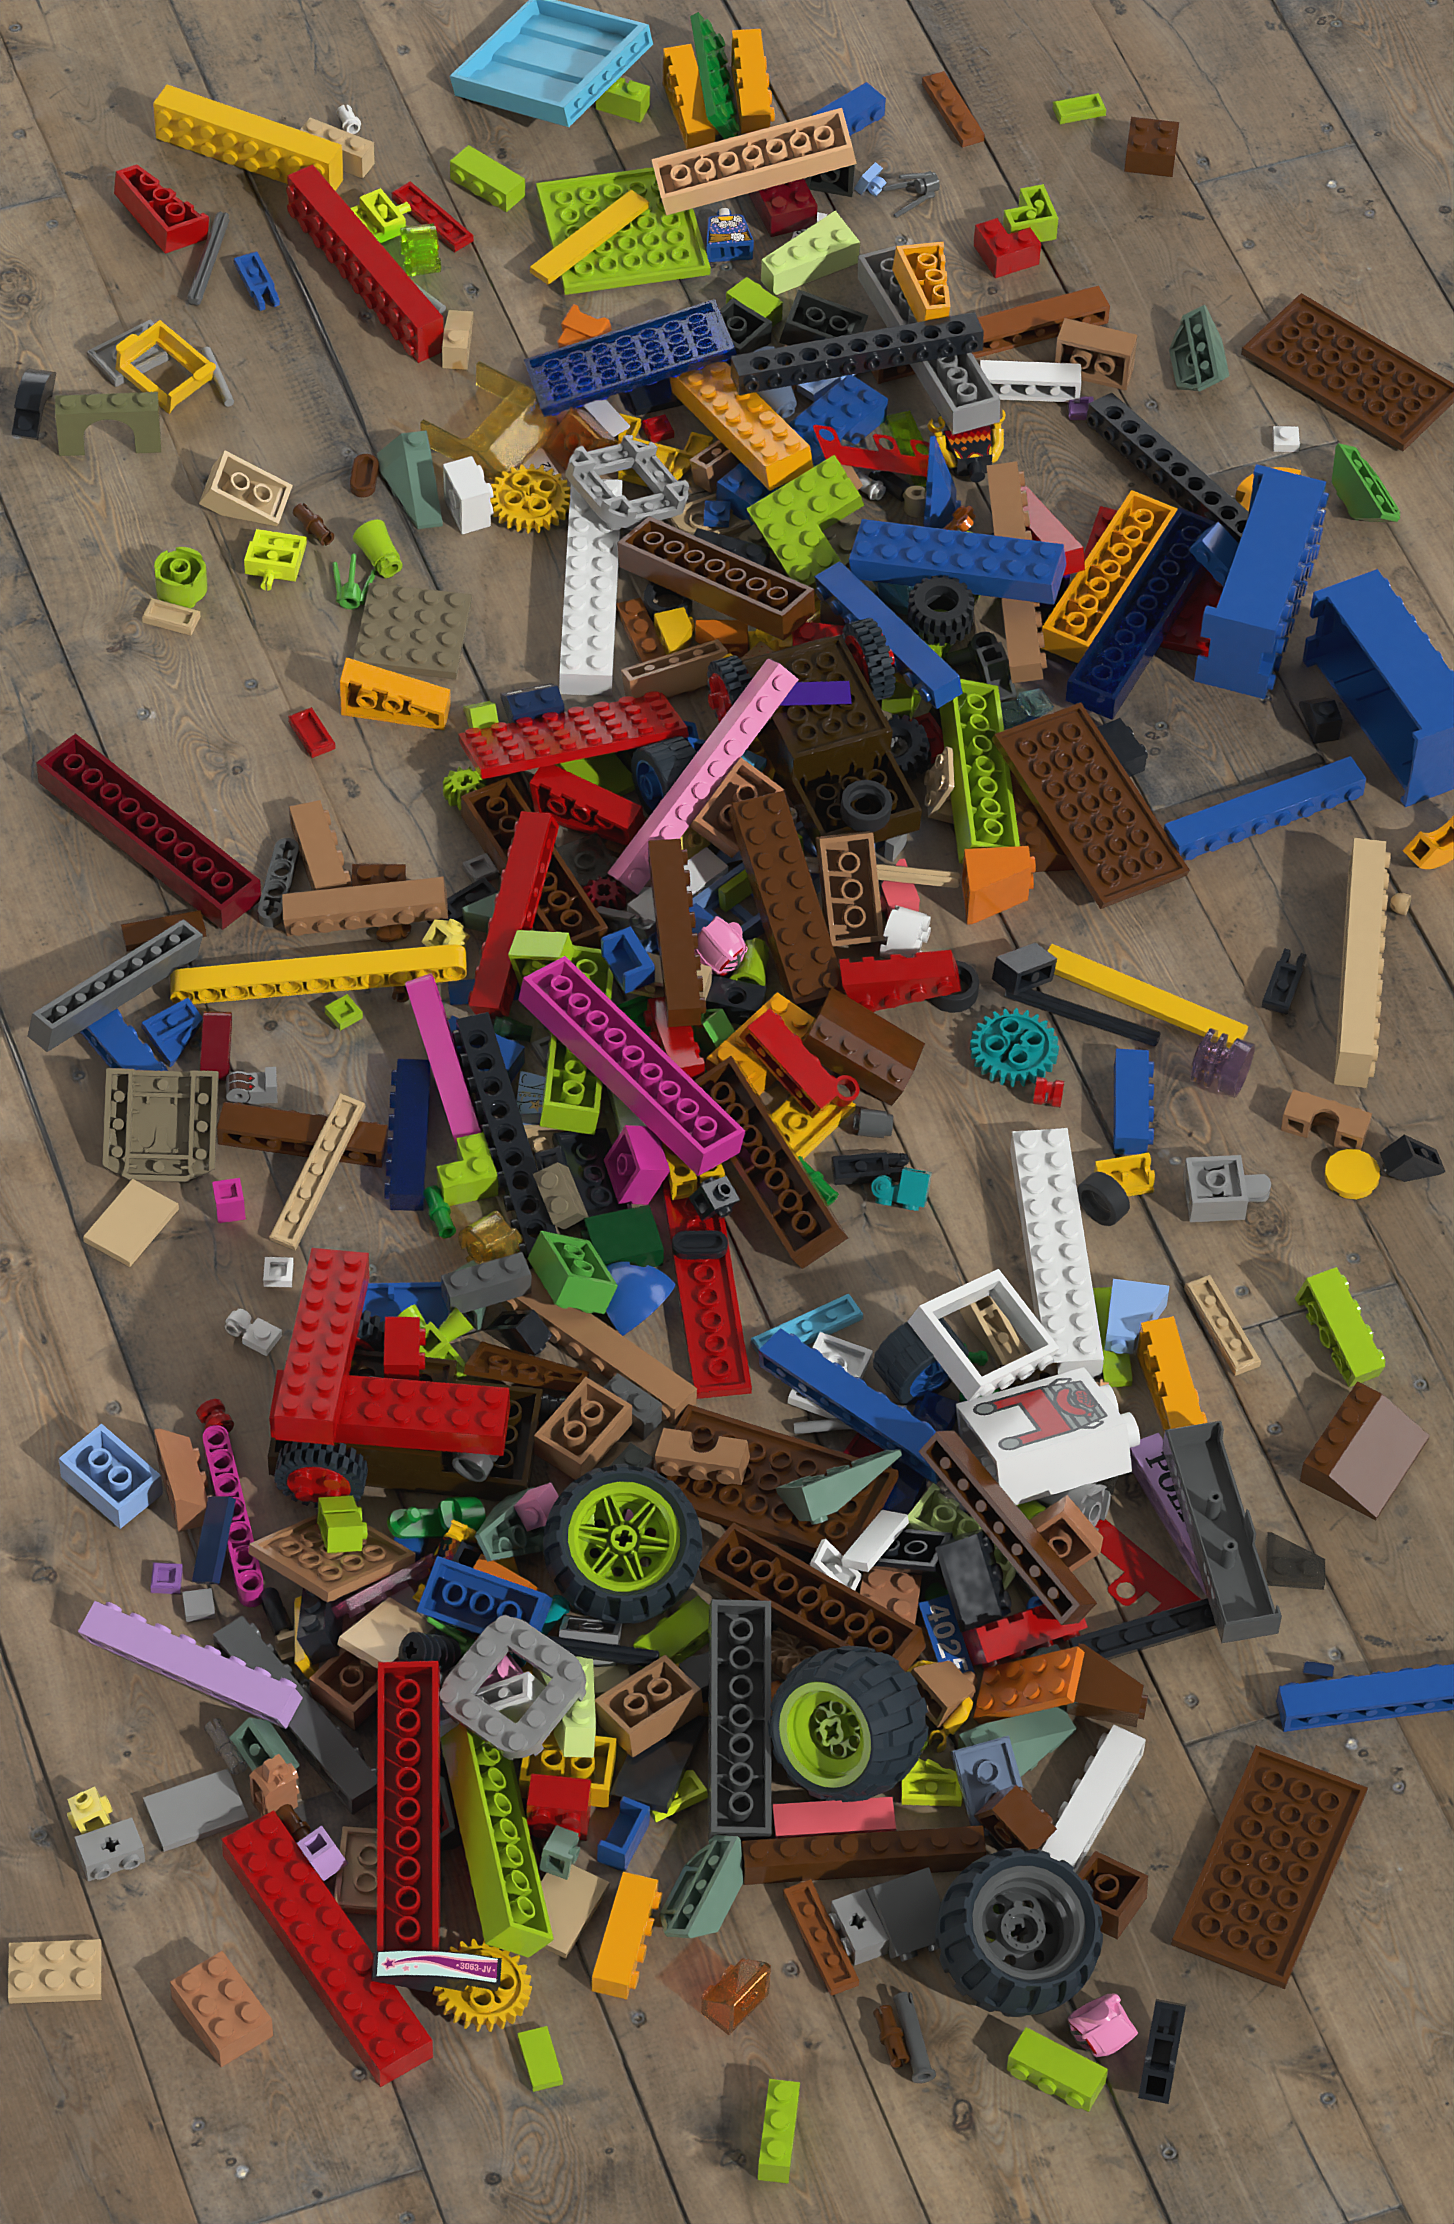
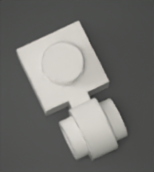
[225,1309,282,1356]

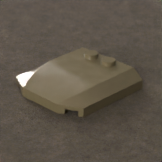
[103,1068,219,1183]

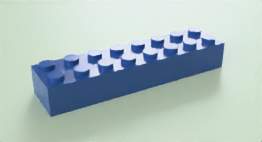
[716,375,888,526]
[849,519,1067,605]

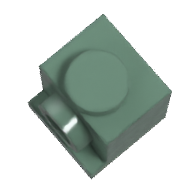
[539,1825,580,1880]

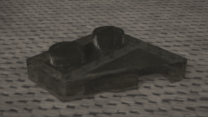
[1266,1532,1325,1590]

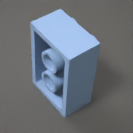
[59,1424,163,1529]

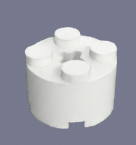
[880,905,931,959]

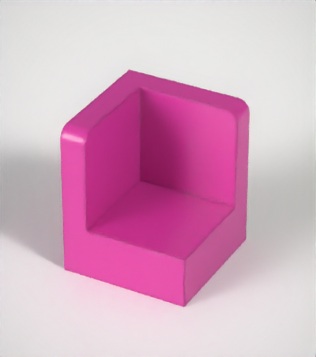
[212,1178,246,1223]

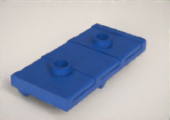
[362,1282,449,1329]

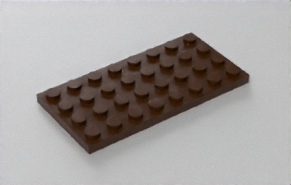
[1241,293,1454,452]
[992,703,1190,909]
[652,1404,899,1556]
[1171,1745,1368,1989]

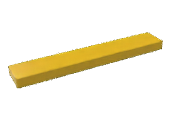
[530,190,649,285]

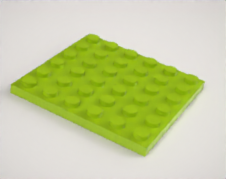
[536,167,711,295]

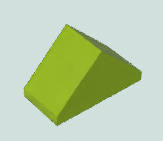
[463,701,499,729]

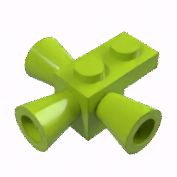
[397,1305,474,1380]

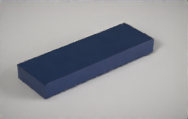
[192,1496,236,1584]

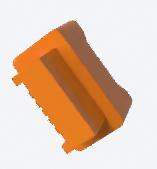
[557,304,612,359]

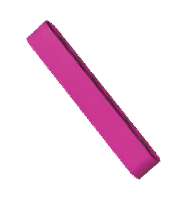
[405,973,482,1146]
[203,1425,264,1607]

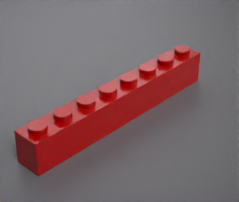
[468,811,559,1020]

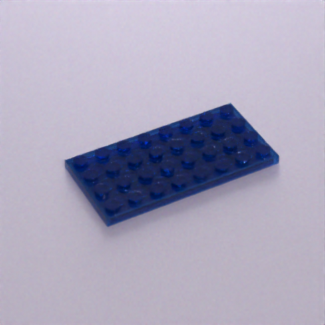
[524,299,737,417]

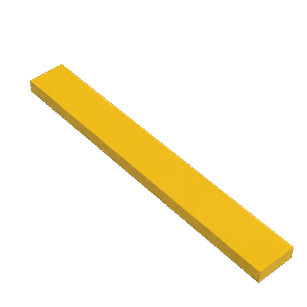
[1047,944,1248,1051]

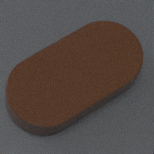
[350,454,379,498]

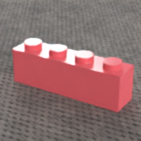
[772,1797,896,1839]

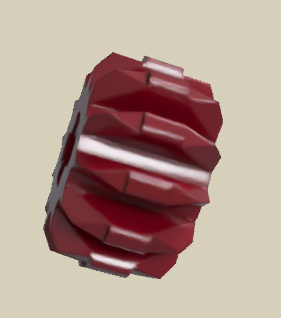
[583,876,627,911]

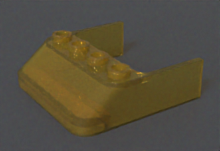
[420,361,557,481]

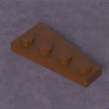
[463,1341,590,1393]

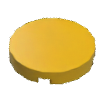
[1324,1149,1380,1199]

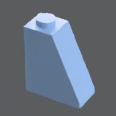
[1105,1279,1169,1354]

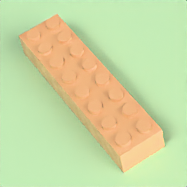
[651,108,857,215]

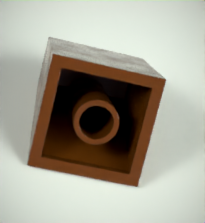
[1067,1643,1148,1727]

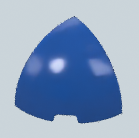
[606,1262,676,1336]

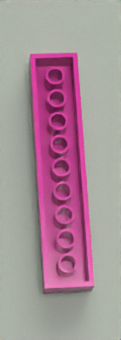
[519,956,745,1176]

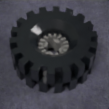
[886,714,932,781]

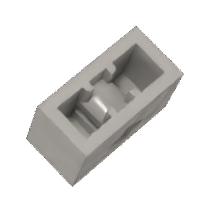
[74,1818,145,1881]
[828,1889,889,1966]

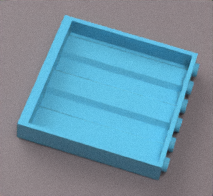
[450,0,653,127]

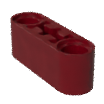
[200,1012,232,1081]

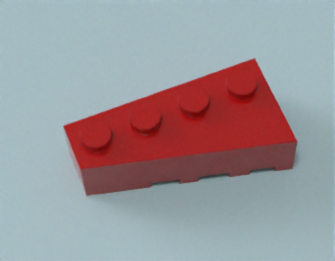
[114,164,209,254]
[839,950,961,1012]
[962,1604,1088,1669]

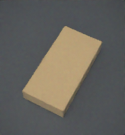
[142,598,201,636]

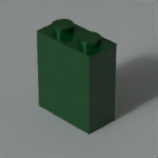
[580,1205,664,1267]

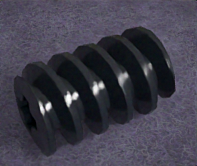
[398,1631,461,1673]

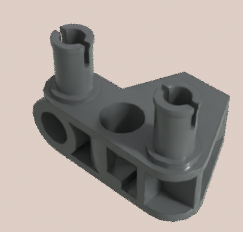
[945,631,1017,700]

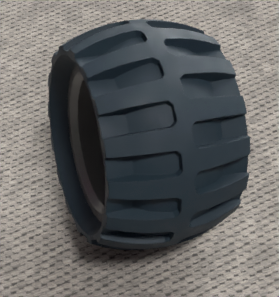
[935,1848,1103,2017]

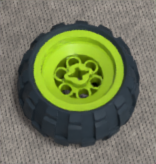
[768,1646,929,1802]

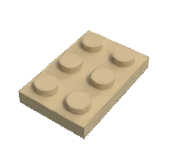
[8,1939,102,2004]

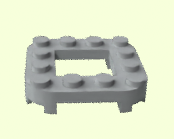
[565,435,689,530]
[439,1615,586,1760]

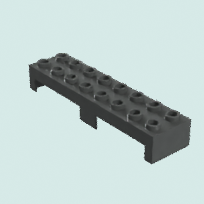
[1162,1421,1282,1644]

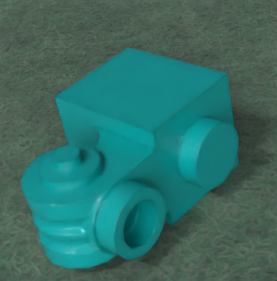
[871,1167,932,1211]

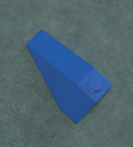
[924,436,961,529]

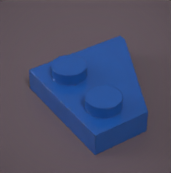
[141,998,203,1067]

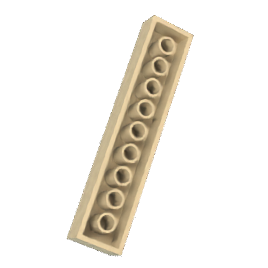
[1334,838,1391,1088]

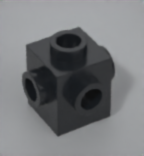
[688,1176,740,1221]

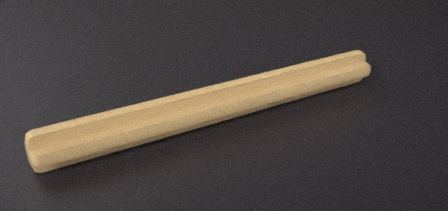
[805,856,960,888]

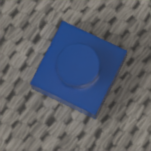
[704,500,731,528]

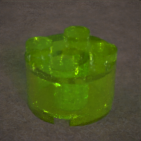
[400,223,441,276]

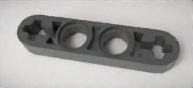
[258,838,299,927]

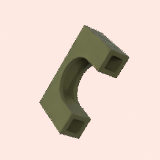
[55,392,161,456]

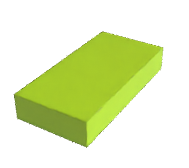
[1052,93,1106,124]
[517,2026,563,2092]

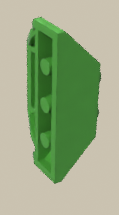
[1331,443,1400,522]

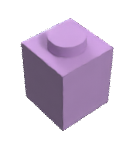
[297,1825,349,1881]

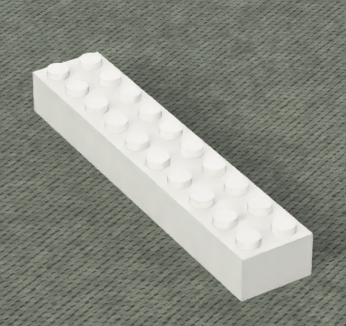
[559,479,622,696]
[1010,1128,1104,1379]

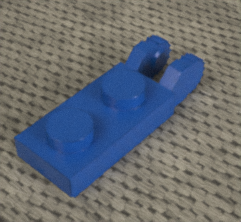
[234,252,280,311]

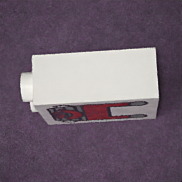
[956,1367,1140,1505]

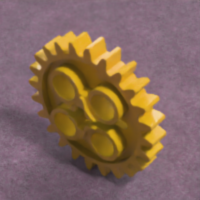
[490,464,571,534]
[432,1939,532,2032]

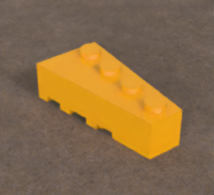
[731,29,775,134]
[662,44,719,150]
[892,242,950,322]
[340,657,451,730]
[1136,1316,1207,1433]

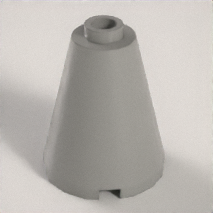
[1036,1483,1111,1531]

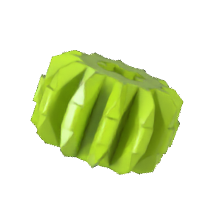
[443,766,487,811]

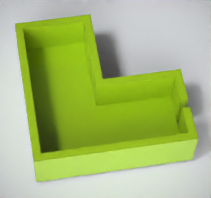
[747,455,864,594]

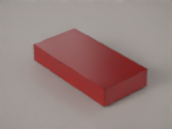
[288,707,335,758]

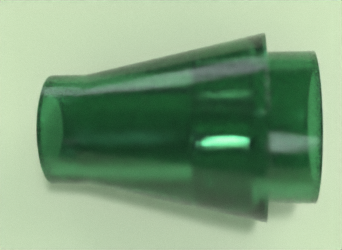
[493,1015,533,1042]

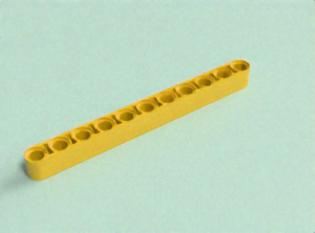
[170,944,467,1004]

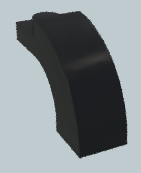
[11,368,56,440]
[1138,1999,1186,2104]

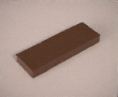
[121,910,207,951]

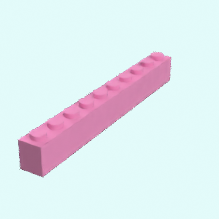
[608,659,799,895]

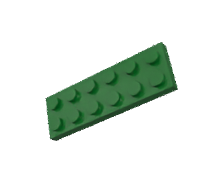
[690,12,740,139]

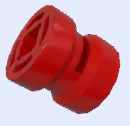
[1033,1077,1065,1108]
[196,1398,234,1433]

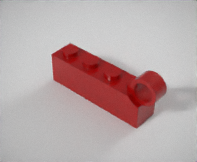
[739,1008,860,1119]

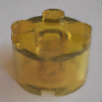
[458,1210,522,1265]

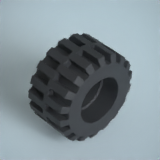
[908,575,974,646]

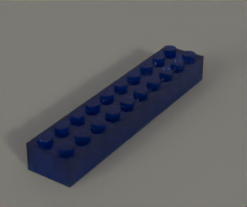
[1065,508,1226,720]

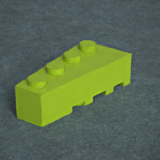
[1295,1267,1385,1387]

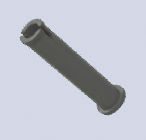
[893,1992,936,2084]

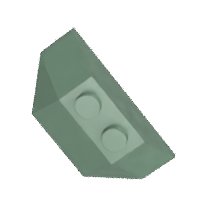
[1169,305,1230,392]
[659,1835,743,1938]

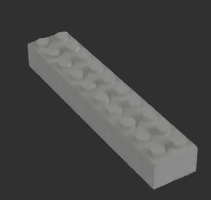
[858,244,1000,435]

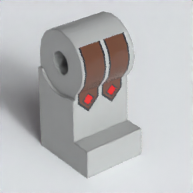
[226,1067,278,1104]

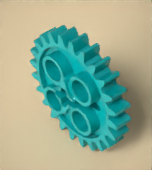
[970,1008,1059,1087]

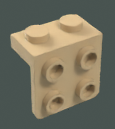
[924,747,954,824]

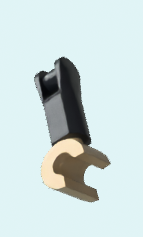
[868,470,925,518]
[261,1587,295,1662]

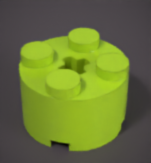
[154,547,208,609]

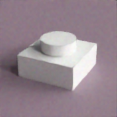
[1272,426,1300,452]
[263,1257,294,1287]

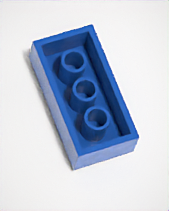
[416,1556,553,1636]

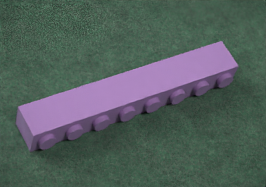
[78,1601,303,1729]

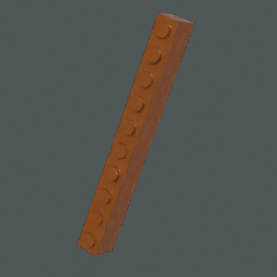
[871,285,1110,384]

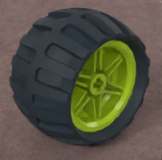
[543,1464,702,1624]

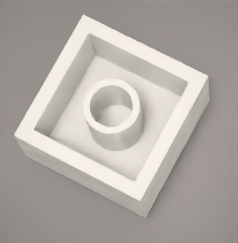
[443,456,494,534]

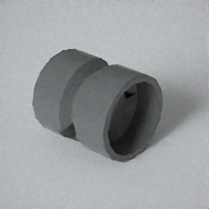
[452,1452,499,1482]

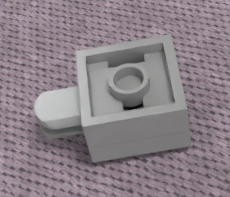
[1183,1155,1271,1222]

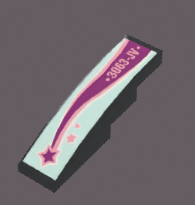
[371,1950,502,1992]

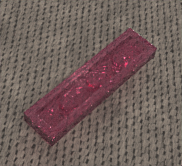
[332,1553,436,1618]

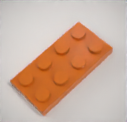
[973,1646,1085,1724]

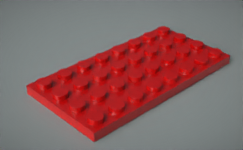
[458,691,689,779]

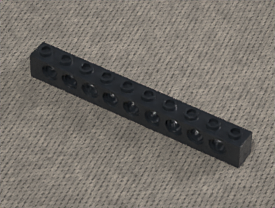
[731,312,984,395]
[1086,393,1250,543]
[452,1012,557,1269]

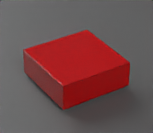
[642,414,674,443]

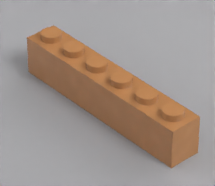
[282,877,448,936]

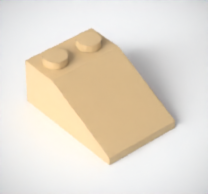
[199,451,293,526]

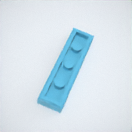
[751,1294,863,1356]

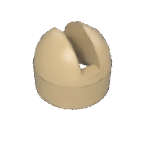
[1390,893,1411,916]

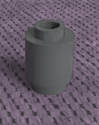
[852,1108,893,1139]

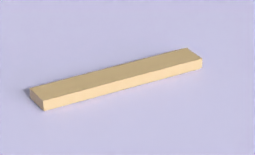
[269,1093,366,1251]

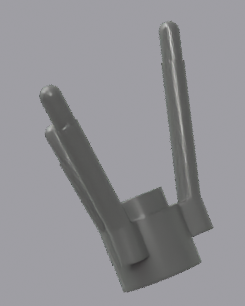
[882,171,940,218]

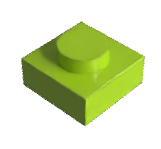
[325,994,363,1031]

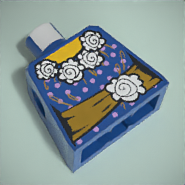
[706,208,754,262]

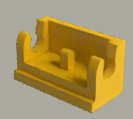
[1094,1153,1155,1197]

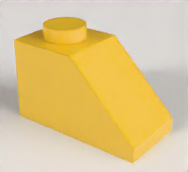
[654,607,695,655]

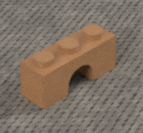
[1281,1089,1372,1150]
[655,1428,750,1485]

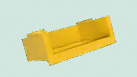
[115,320,216,414]

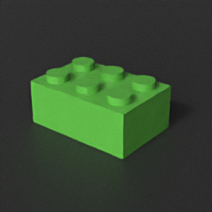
[528,1231,618,1314]

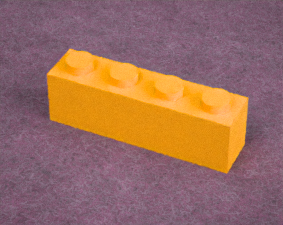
[592,1872,662,1999]

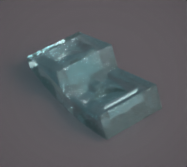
[1001,688,1054,730]

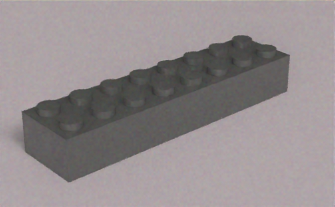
[708,1599,771,1842]

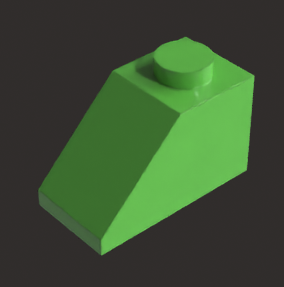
[692,1009,735,1052]

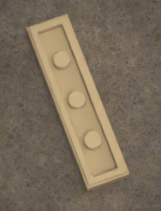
[1184,1275,1261,1376]

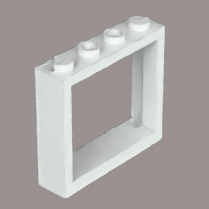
[907,1269,1060,1402]

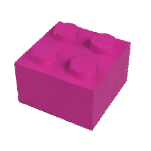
[604,1125,670,1205]

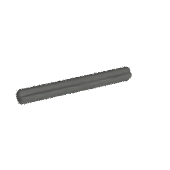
[187,211,230,306]

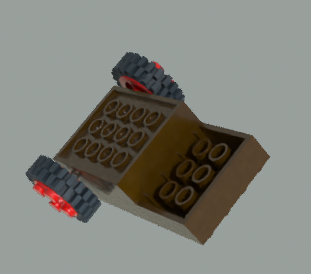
[707,618,922,850]
[268,1310,543,1508]

